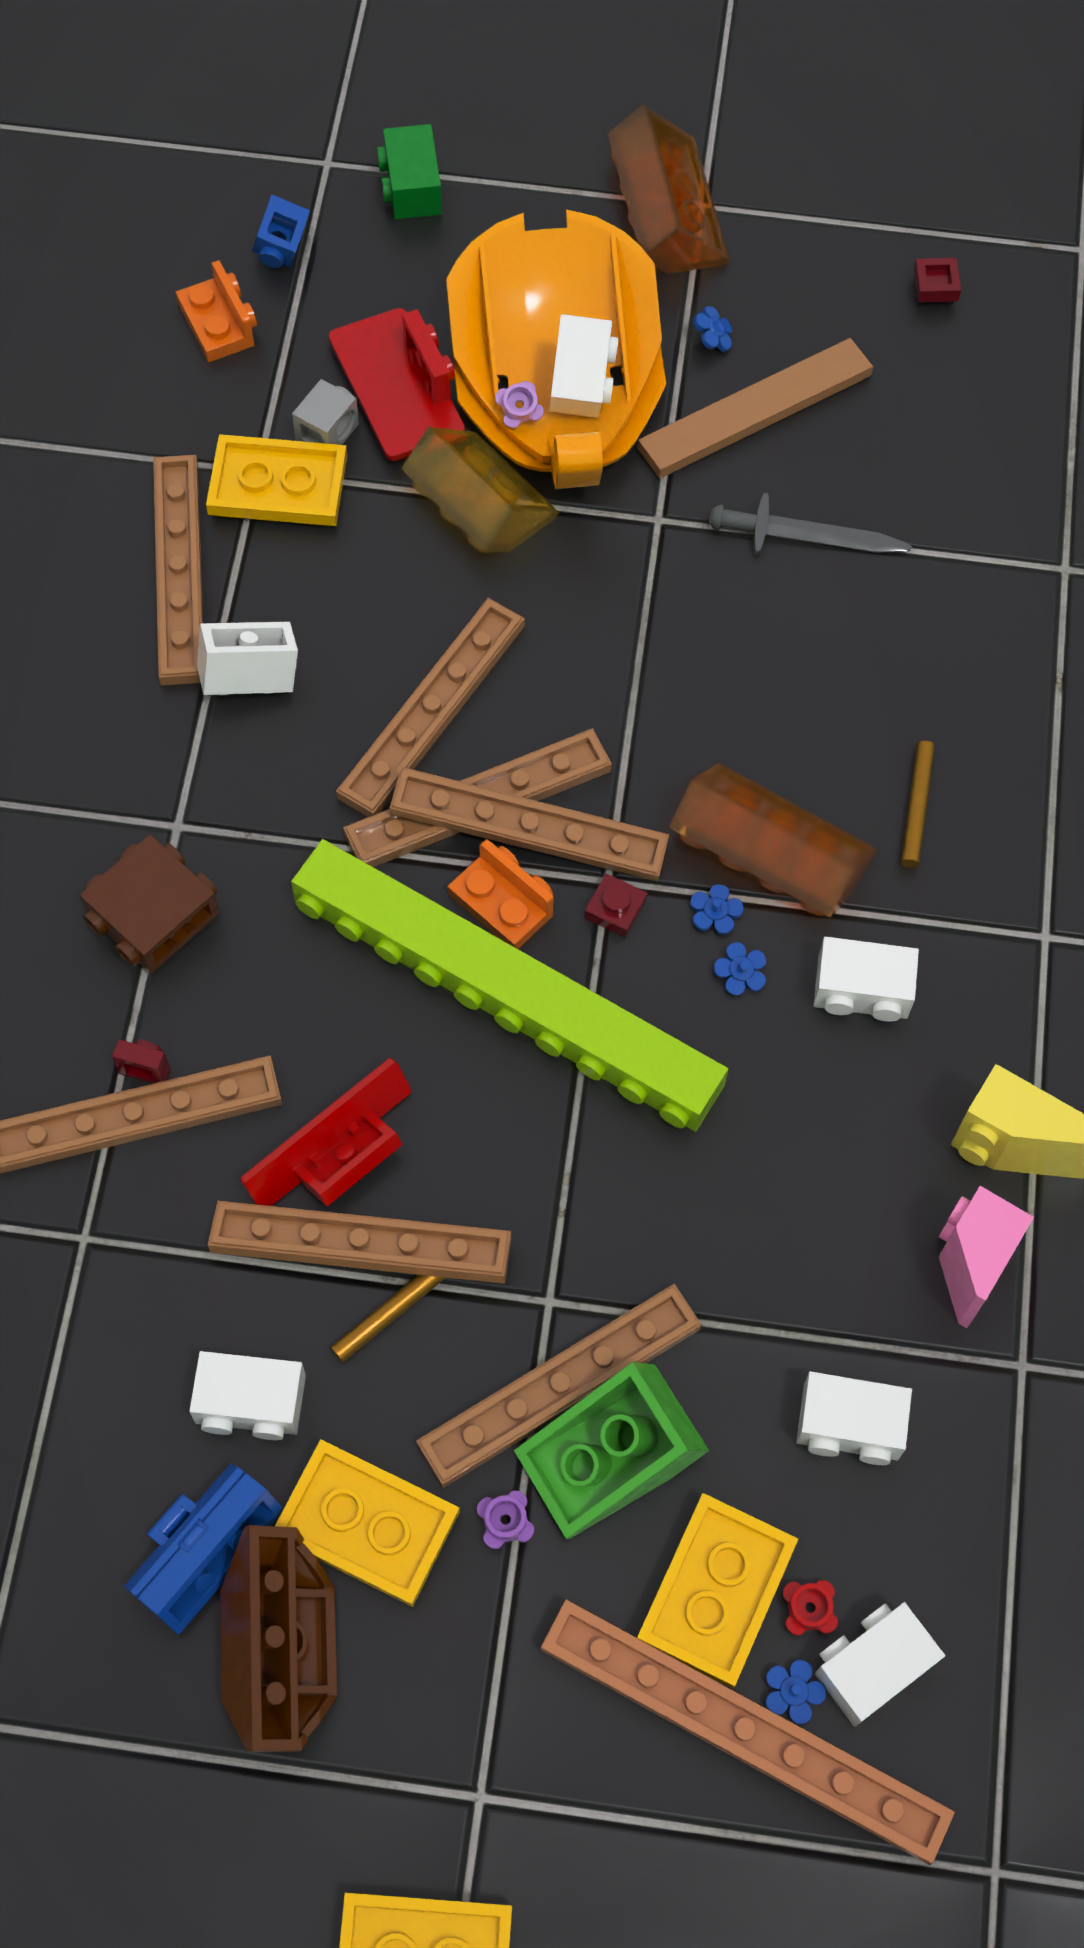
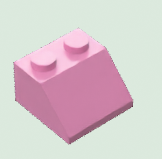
[939,1186,1034,1328]

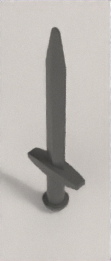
[708,493,912,555]

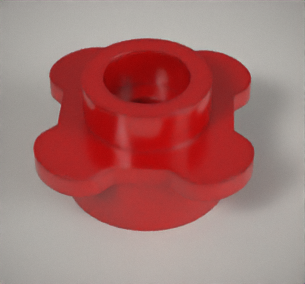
[782,1580,838,1636]

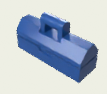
[123,1463,283,1635]

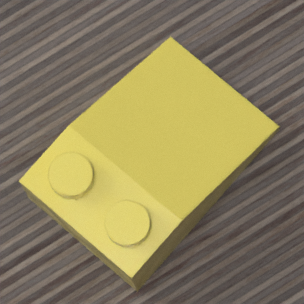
[950,1064,1084,1179]

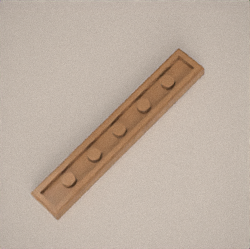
[637,338,873,479]
[153,455,203,686]
[336,598,525,817]
[343,728,612,867]
[389,767,669,882]
[0,1055,282,1174]
[208,1200,512,1284]
[416,1284,702,1488]

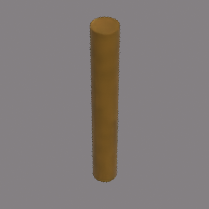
[901,741,935,868]
[330,1275,445,1363]

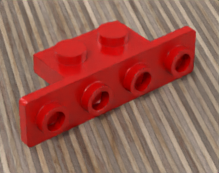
[240,1058,411,1206]

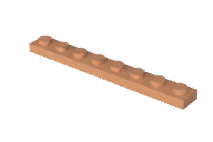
[541,1599,955,1865]

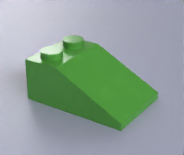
[514,1362,709,1539]

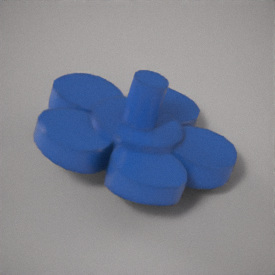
[693,306,732,352]
[690,884,744,935]
[713,942,766,996]
[765,1660,826,1724]

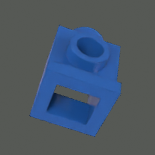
[252,195,310,268]

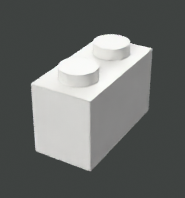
[549,314,618,418]
[197,622,298,695]
[813,936,919,1021]
[189,1351,306,1440]
[796,1371,912,1465]
[814,1602,946,1728]

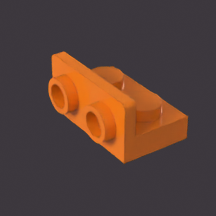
[175,260,257,363]
[447,839,554,949]

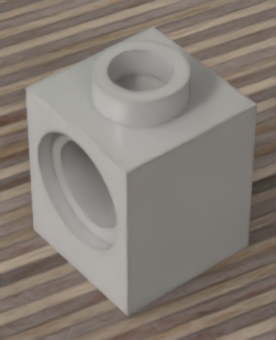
[292,379,359,445]

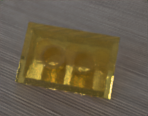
[401,427,559,553]

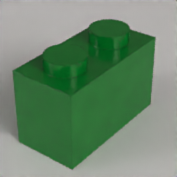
[377,124,442,219]

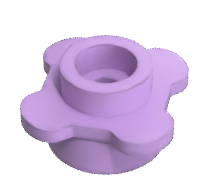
[495,381,544,429]

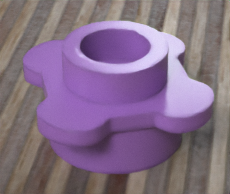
[477,1491,534,1549]

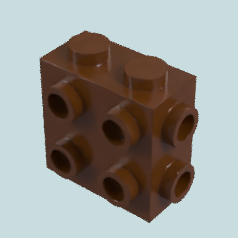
[80,834,220,975]

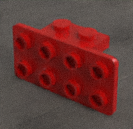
[329,308,465,461]

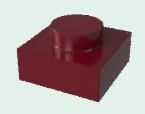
[914,258,961,302]
[584,873,648,938]
[112,1039,171,1084]

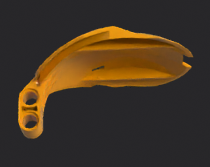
[446,209,666,489]

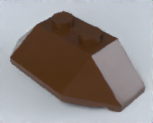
[220,1525,337,1752]

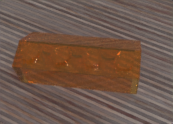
[608,104,730,274]
[669,763,878,917]

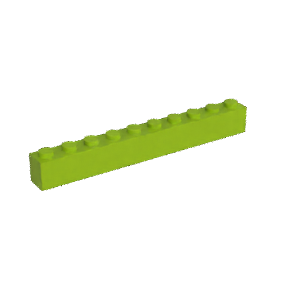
[291,839,729,1132]

